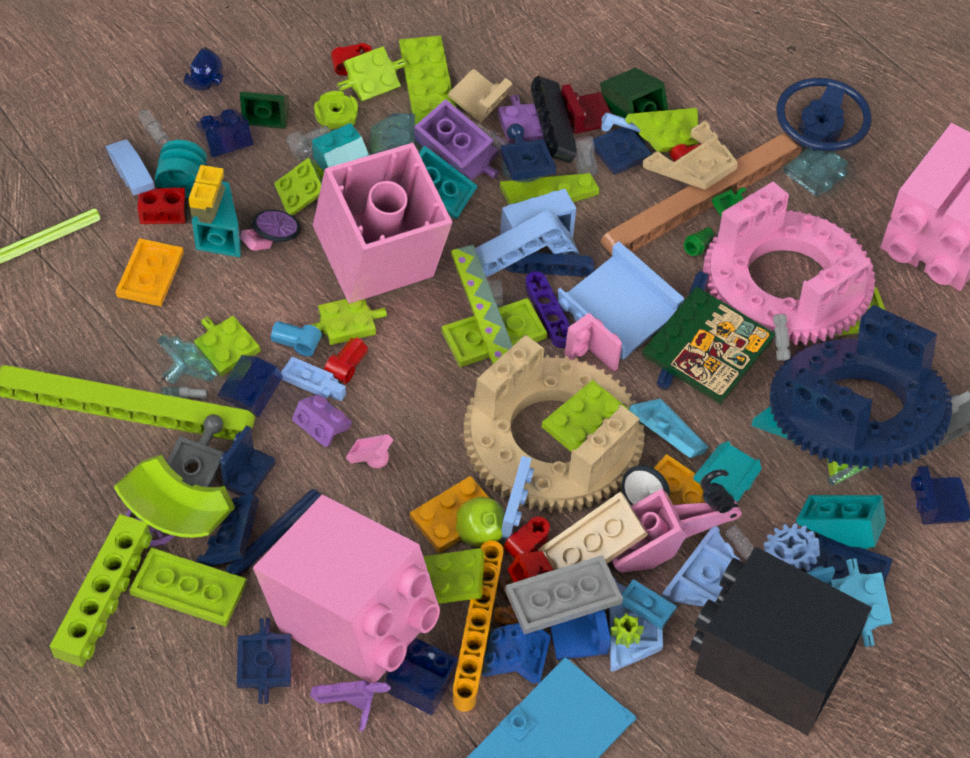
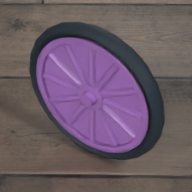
[252,209,300,242]

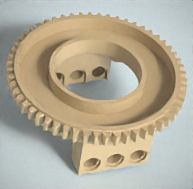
[464,335,645,513]

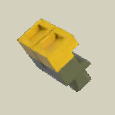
[189,165,225,224]

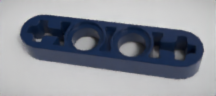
[505,253,594,277]

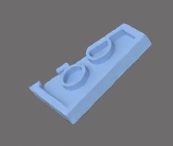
[499,456,534,545]

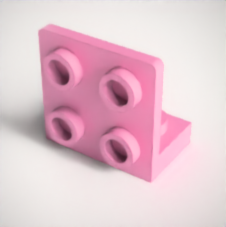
[565,313,622,372]

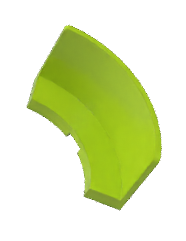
[114,454,235,538]

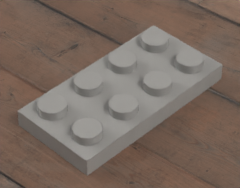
[505,555,623,635]

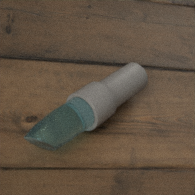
[160,387,208,399]

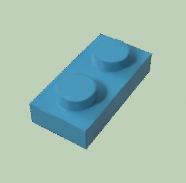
[621,579,677,630]

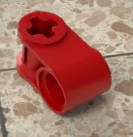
[331,43,372,76]
[503,516,550,559]

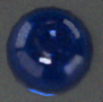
[183,46,224,91]

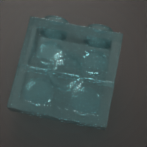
[783,148,848,197]

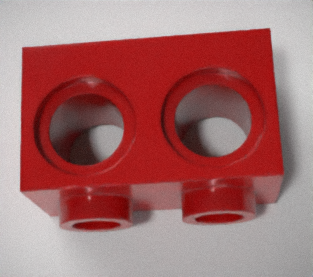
[137,188,187,224]

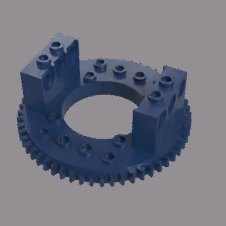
[769,305,953,469]

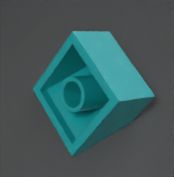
[312,123,369,171]

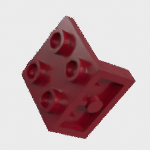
[561,84,615,134]

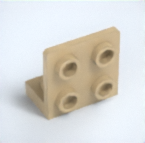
[448,69,513,123]

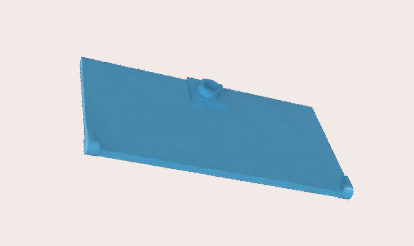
[467,657,636,758]

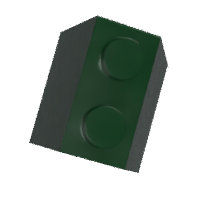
[600,67,668,136]

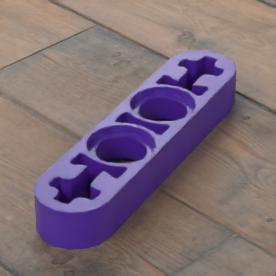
[525,271,570,348]

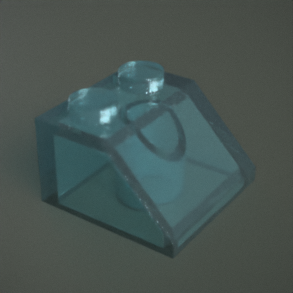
[370,113,415,155]

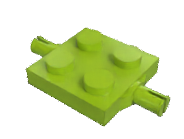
[337,46,406,103]
[307,299,387,345]
[194,316,261,377]

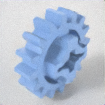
[764,523,820,571]

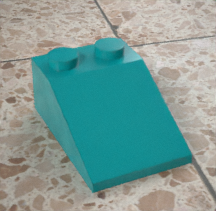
[418,145,478,219]
[796,495,886,549]

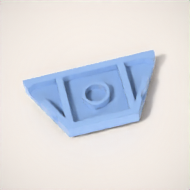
[661,526,740,607]
[608,577,663,671]

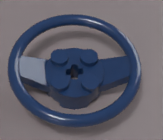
[776,78,872,151]

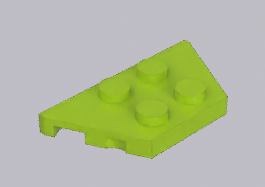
[625,108,698,153]

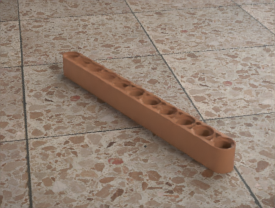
[601,133,802,255]

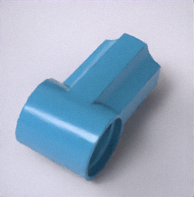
[271,321,322,357]

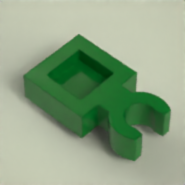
[711,188,746,217]

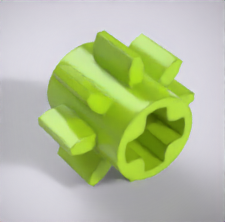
[610,613,644,648]

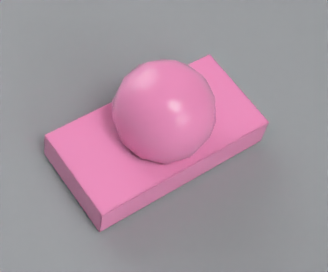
[346,434,393,469]

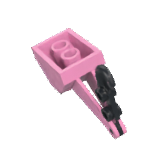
[612,469,742,573]

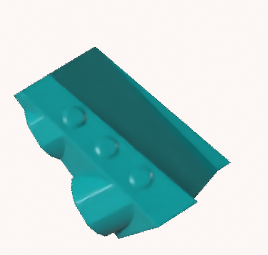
[693,440,762,502]

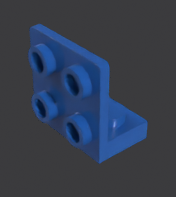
[550,610,611,660]
[481,623,551,684]

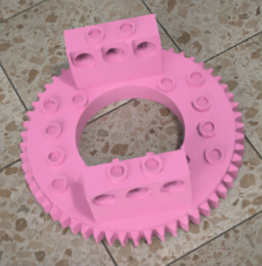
[703,182,875,345]

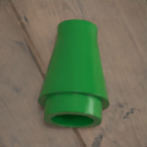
[683,227,715,256]

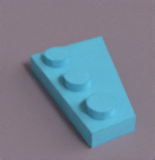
[629,398,709,458]

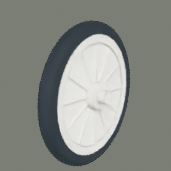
[622,465,670,506]

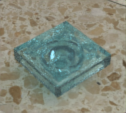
[157,334,216,384]

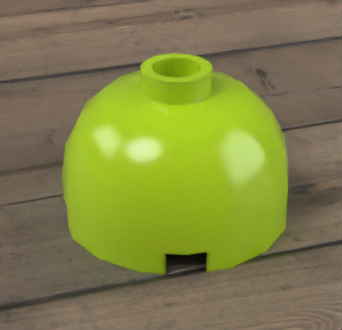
[455,497,505,548]

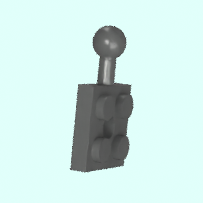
[167,414,224,487]

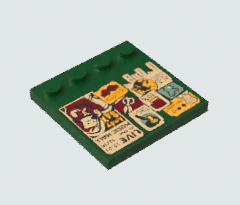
[642,286,775,405]

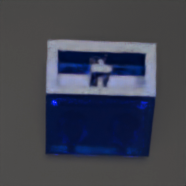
[386,637,459,715]

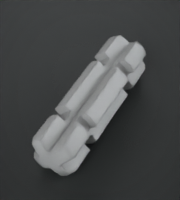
[773,314,790,361]

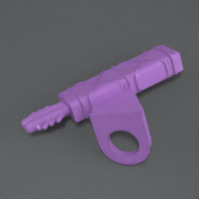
[310,680,391,732]

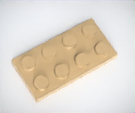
[537,492,648,570]

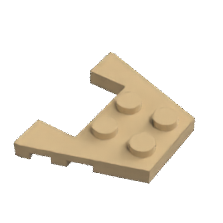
[643,121,738,190]

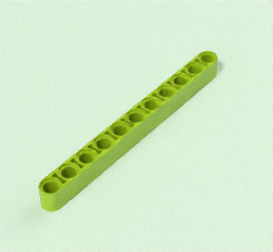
[0,365,256,441]

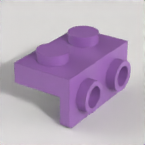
[292,394,352,447]

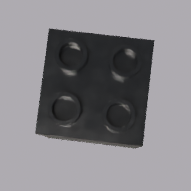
[689,546,872,736]

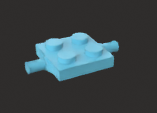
[830,559,892,647]

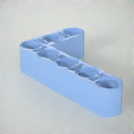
[475,211,579,277]

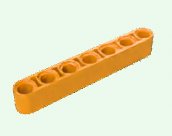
[453,541,503,712]

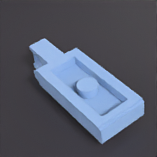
[279,357,346,401]

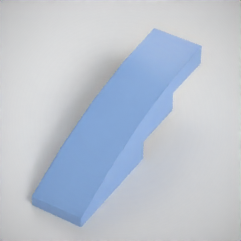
[106,139,155,196]

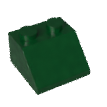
[239,91,290,129]

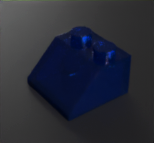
[217,355,283,418]

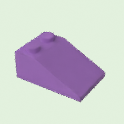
[414,99,493,170]

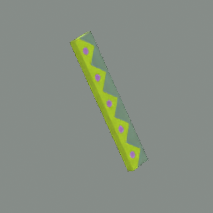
[451,245,513,364]

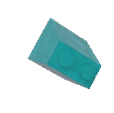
[192,181,241,258]

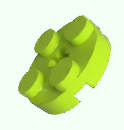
[314,91,358,131]

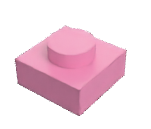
[240,229,273,251]

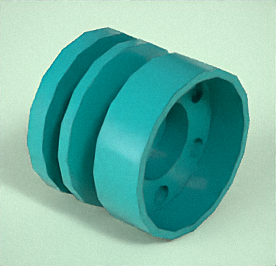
[154,140,207,200]

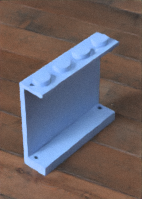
[558,242,684,360]

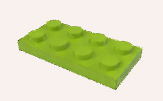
[441,298,547,367]
[129,548,247,627]

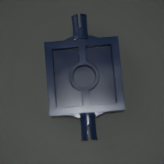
[237,618,291,704]

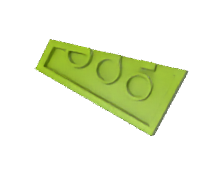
[499,173,599,205]

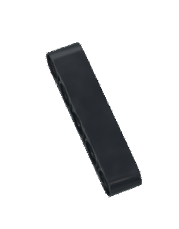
[531,76,577,163]

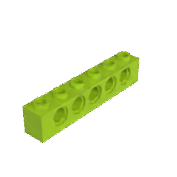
[50,514,152,667]

